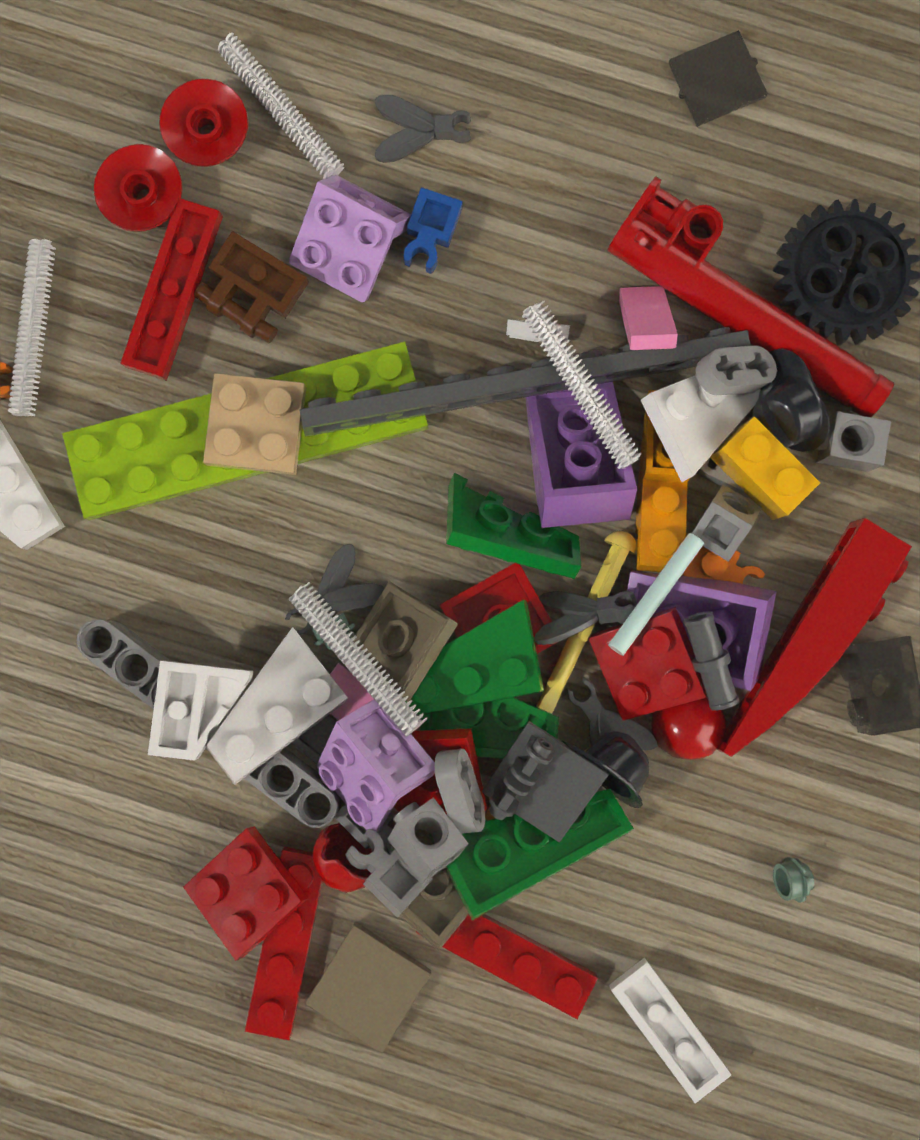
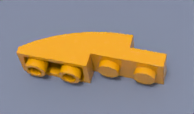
[635,390,690,572]

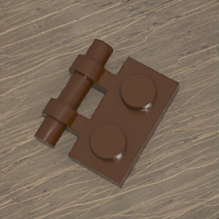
[194,231,309,343]

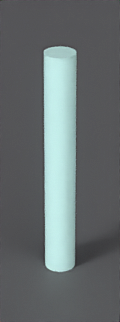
[608,533,704,656]

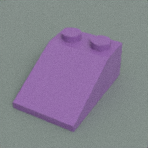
[526,382,637,528]
[622,570,777,691]

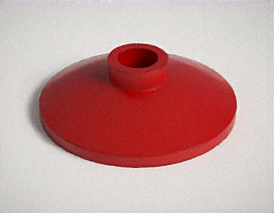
[159,79,248,167]
[94,144,182,232]

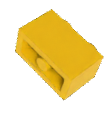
[710,416,820,520]

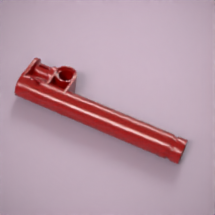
[607,176,894,417]

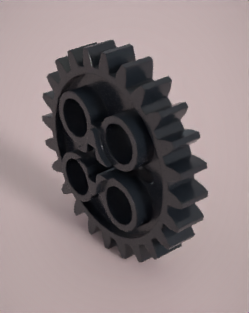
[773,199,920,346]

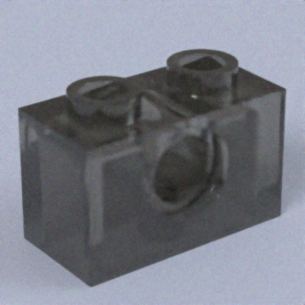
[839,636,920,736]

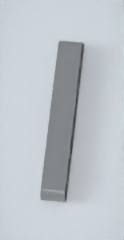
[76,619,342,828]

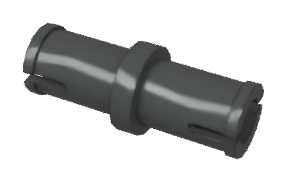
[683,611,739,710]

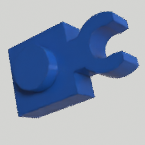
[404,187,463,274]

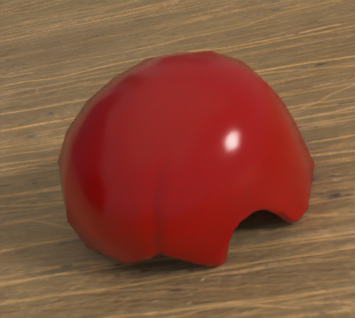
[652,696,726,760]
[313,823,372,893]

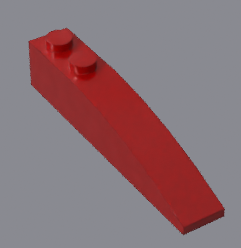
[716,518,912,757]

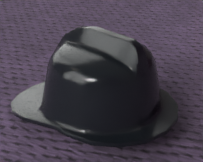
[753,348,830,452]
[560,731,649,808]

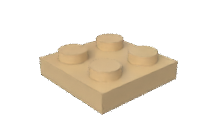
[203,373,307,475]

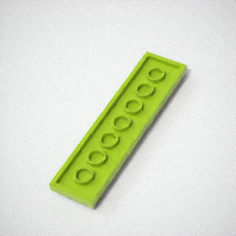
[62,341,429,520]

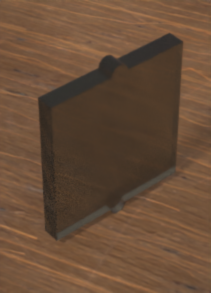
[668,30,768,127]

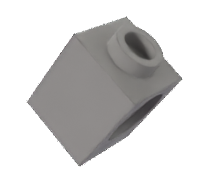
[816,411,891,472]
[692,484,762,562]
[387,797,469,885]

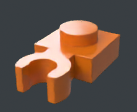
[681,546,765,584]

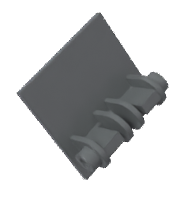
[482,721,609,843]

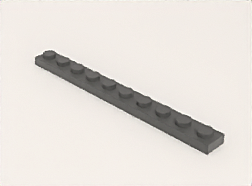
[299,327,751,437]

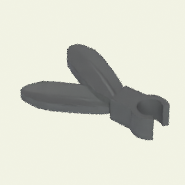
[375,95,471,163]
[285,544,385,635]
[534,591,637,645]
[567,677,657,750]

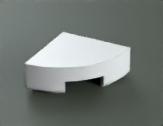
[506,319,570,342]

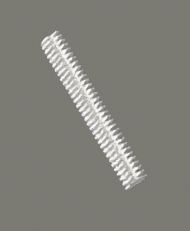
[218,33,344,179]
[7,239,56,416]
[522,300,641,469]
[289,582,427,737]

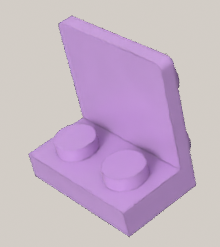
[289,175,411,302]
[317,699,435,832]

